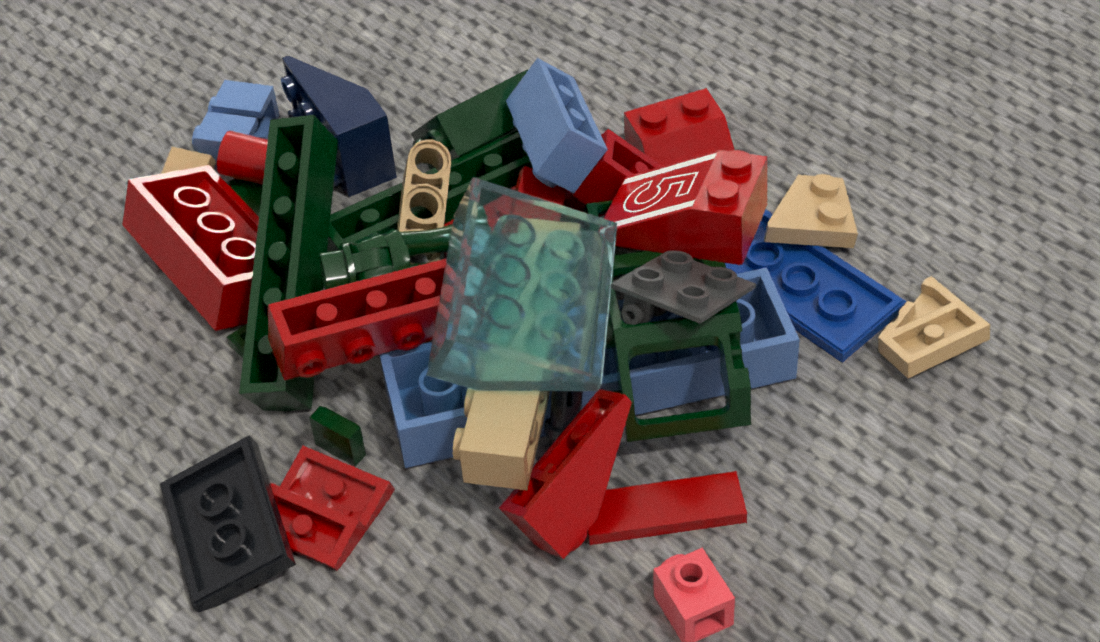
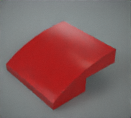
[271,445,395,571]

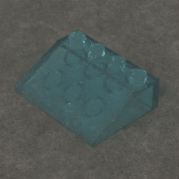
[426,177,617,391]

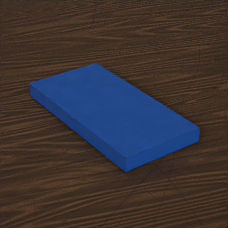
[725,209,907,363]

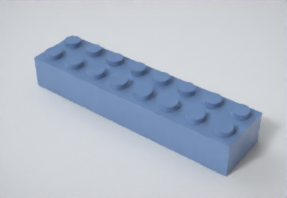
[379,267,800,468]

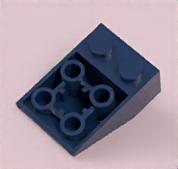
[281,56,397,197]

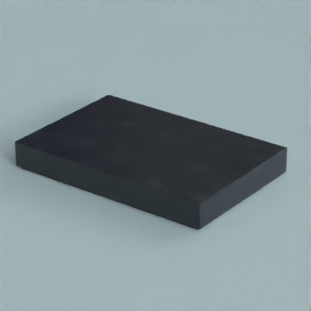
[160,435,296,612]

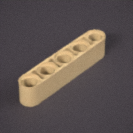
[397,139,451,344]

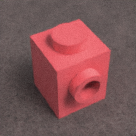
[653,547,735,642]

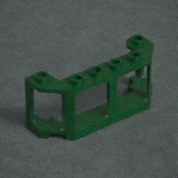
[581,200,751,442]

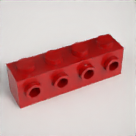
[268,254,483,380]

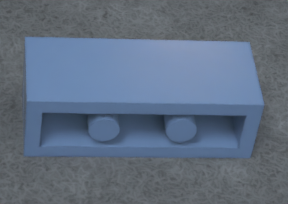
[506,58,608,193]

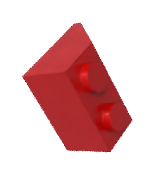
[624,88,735,166]

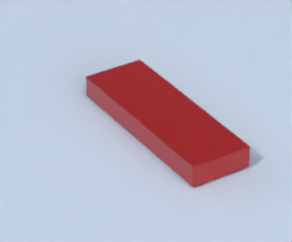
[587,471,747,545]

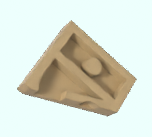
[764,174,858,248]
[878,276,990,379]

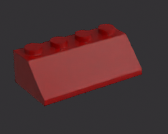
[122,165,259,331]

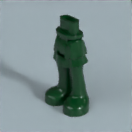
[319,201,500,292]

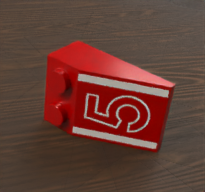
[595,150,767,265]

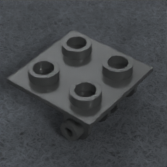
[610,251,756,325]

